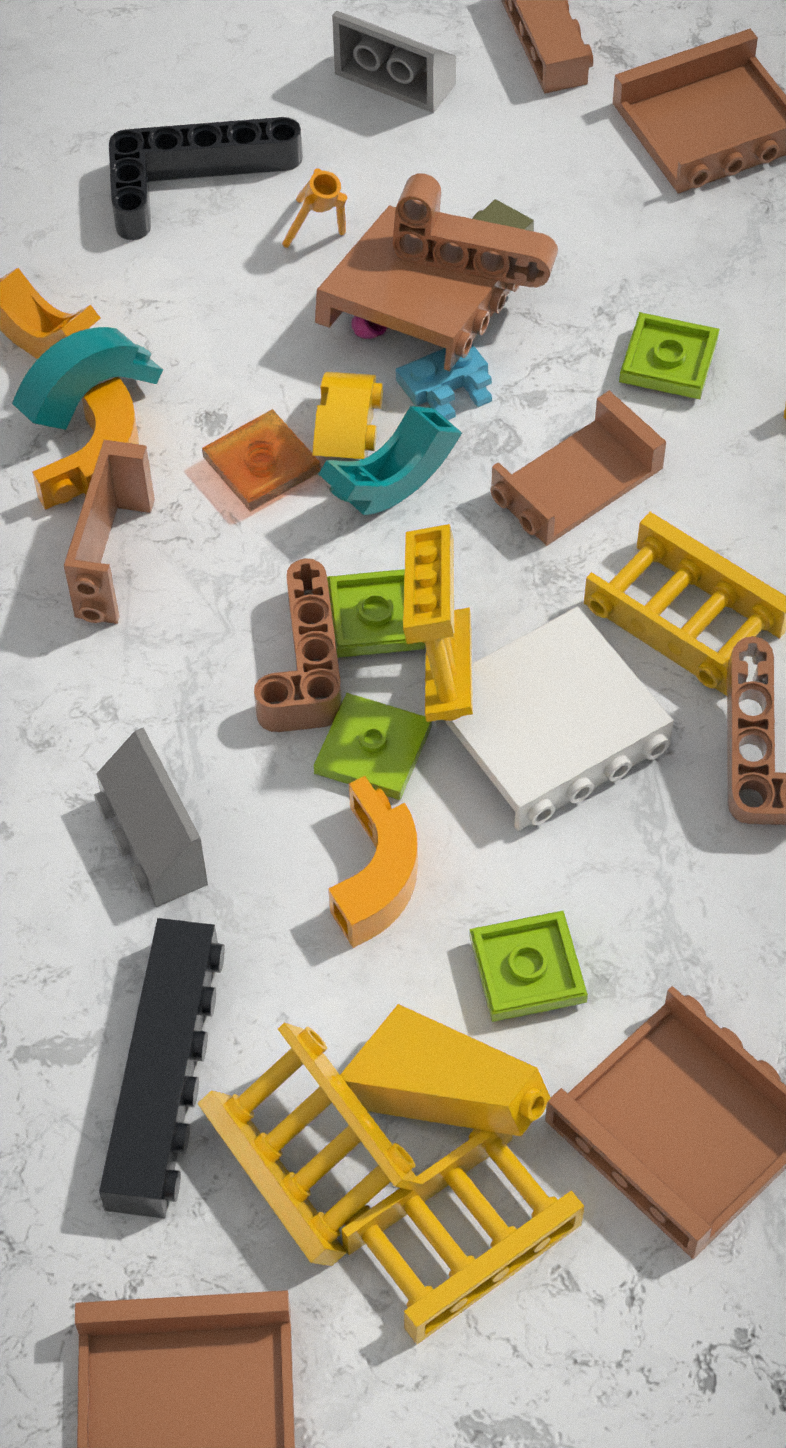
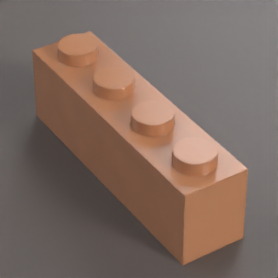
[501,0,593,94]

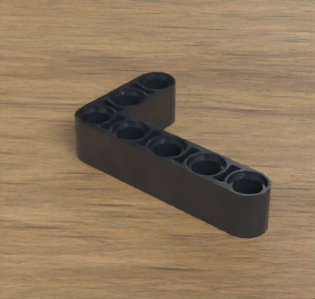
[109,117,303,240]

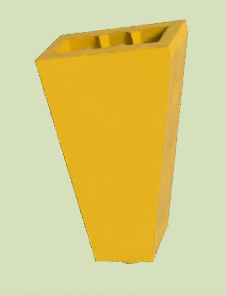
[340,1004,551,1136]

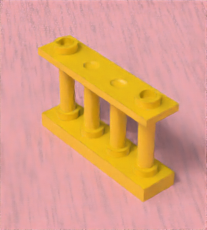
[584,511,786,696]
[403,524,473,722]
[197,1022,422,1266]
[341,1129,584,1345]

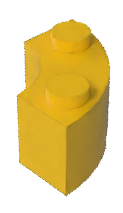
[312,372,383,459]

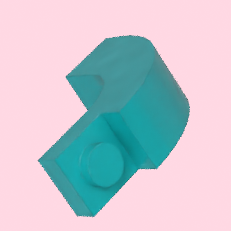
[12,327,163,430]
[318,406,462,515]

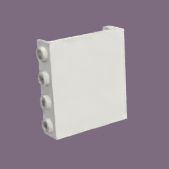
[433,606,674,832]

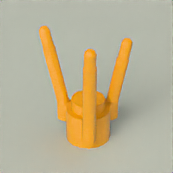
[282,168,347,248]

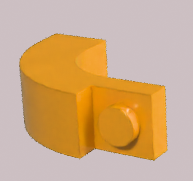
[0,268,101,359]
[32,377,139,510]
[328,776,418,948]

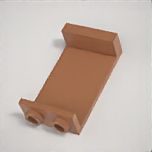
[490,390,666,546]
[64,440,155,624]

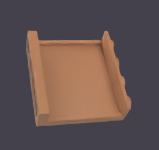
[612,28,786,194]
[315,205,520,371]
[545,986,786,1260]
[75,1290,295,1448]

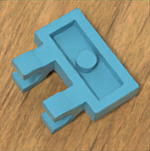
[395,344,492,420]

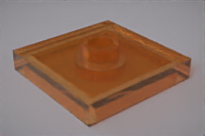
[202,409,321,512]

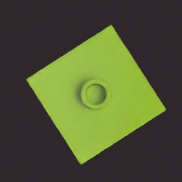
[619,312,720,400]
[327,569,425,658]
[313,692,432,800]
[469,910,588,1022]

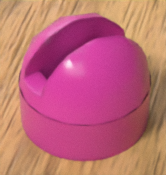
[351,316,387,339]

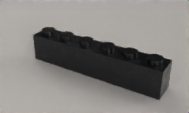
[99,918,225,1219]

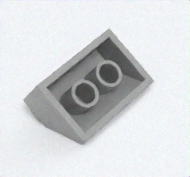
[332,11,456,113]
[94,727,208,907]

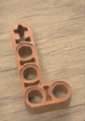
[392,173,558,288]
[254,558,342,732]
[727,636,786,825]

